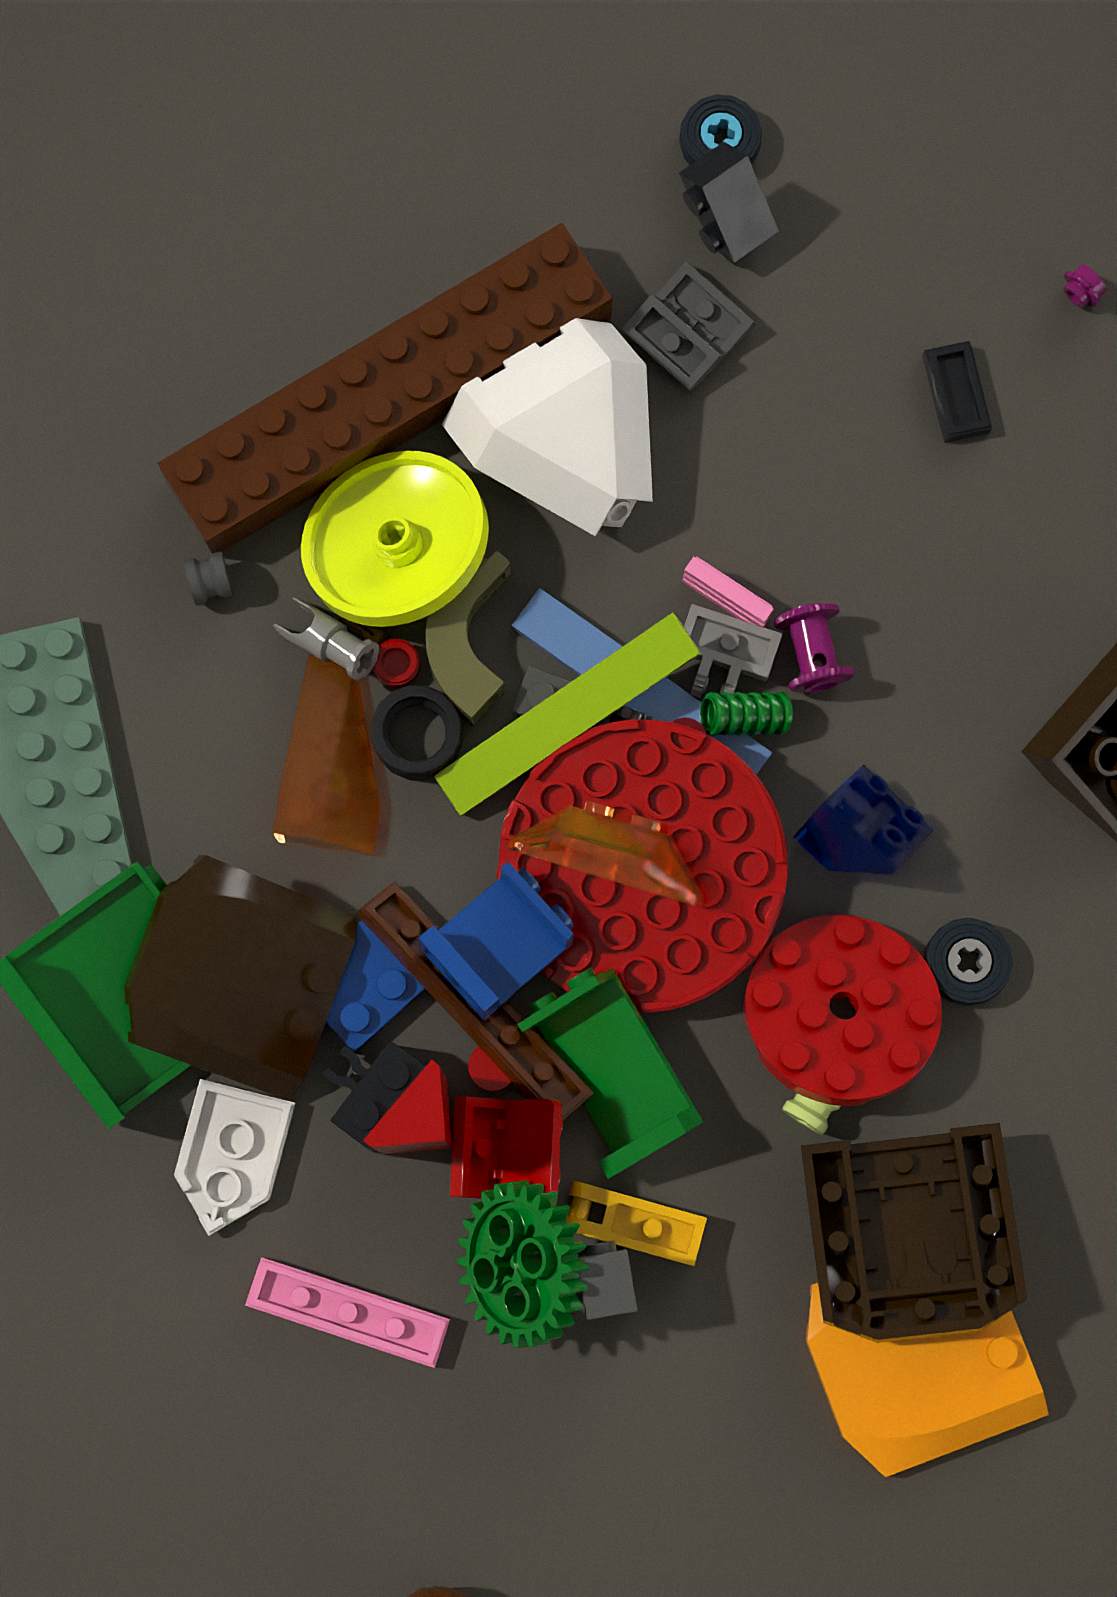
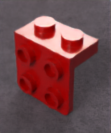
[449,1096,563,1199]

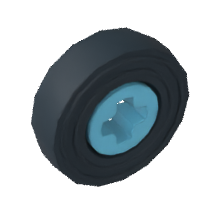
[679,94,762,165]

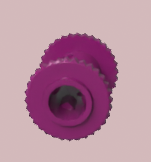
[774,603,855,693]

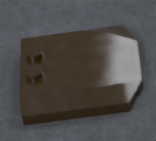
[124,855,357,1101]
[801,1123,1027,1343]

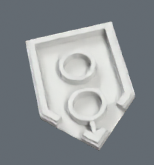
[174,1079,296,1236]

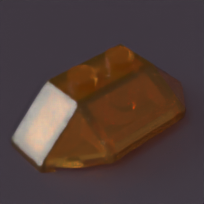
[506,800,704,907]

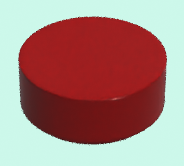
[373,639,421,689]
[468,1046,512,1092]

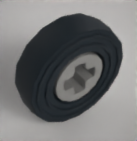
[924,918,1013,1006]

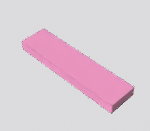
[245,1257,451,1368]

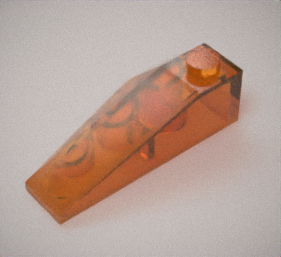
[272,655,381,856]

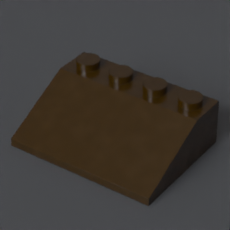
[1021,643,1117,842]

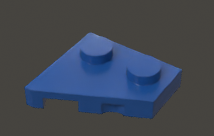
[326,920,426,1054]

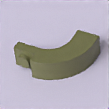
[425,550,512,727]

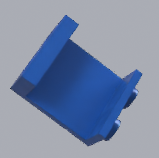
[418,862,574,1021]

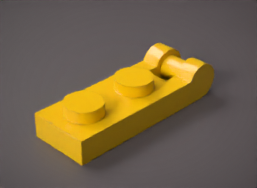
[566,1180,707,1266]

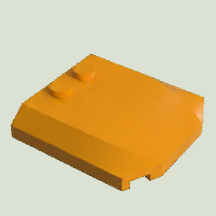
[805,1282,1049,1477]

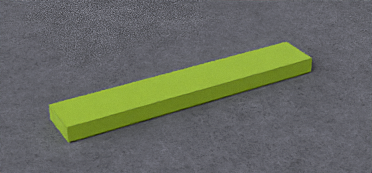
[434,612,701,816]

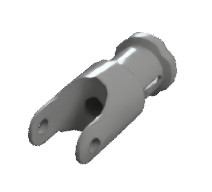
[273,597,380,681]

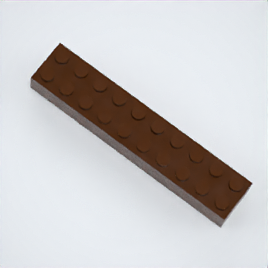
[157,223,613,554]

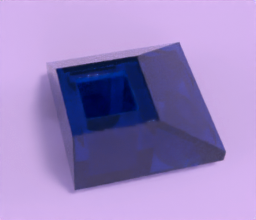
[793,764,934,874]

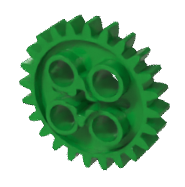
[457,1180,589,1348]

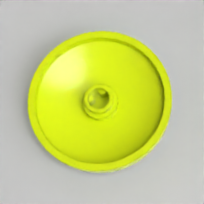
[301,451,489,627]

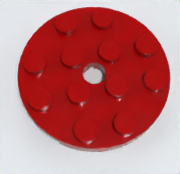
[743,915,942,1106]

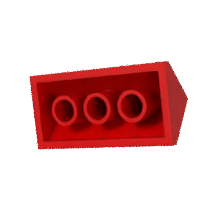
[363,1059,453,1155]

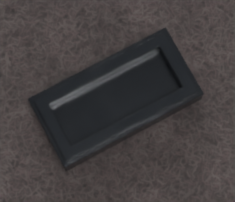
[922,341,992,443]

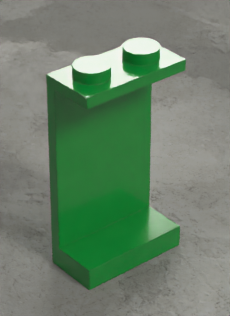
[518,968,703,1179]

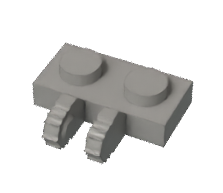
[684,604,782,698]

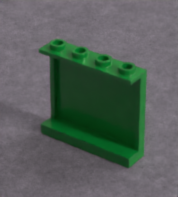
[0,861,191,1130]

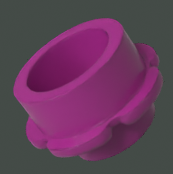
[1063,264,1107,308]

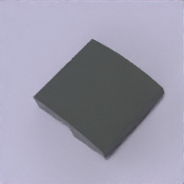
[621,261,756,392]

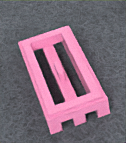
[682,556,773,628]

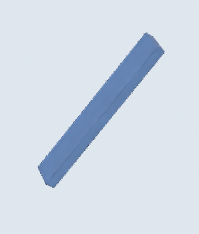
[511,588,772,775]

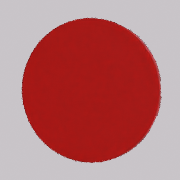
[497,719,788,1013]

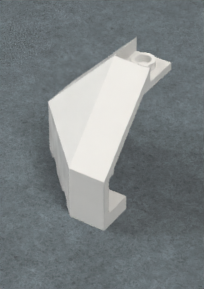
[442,318,653,536]

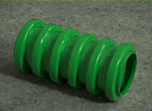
[700,692,793,736]

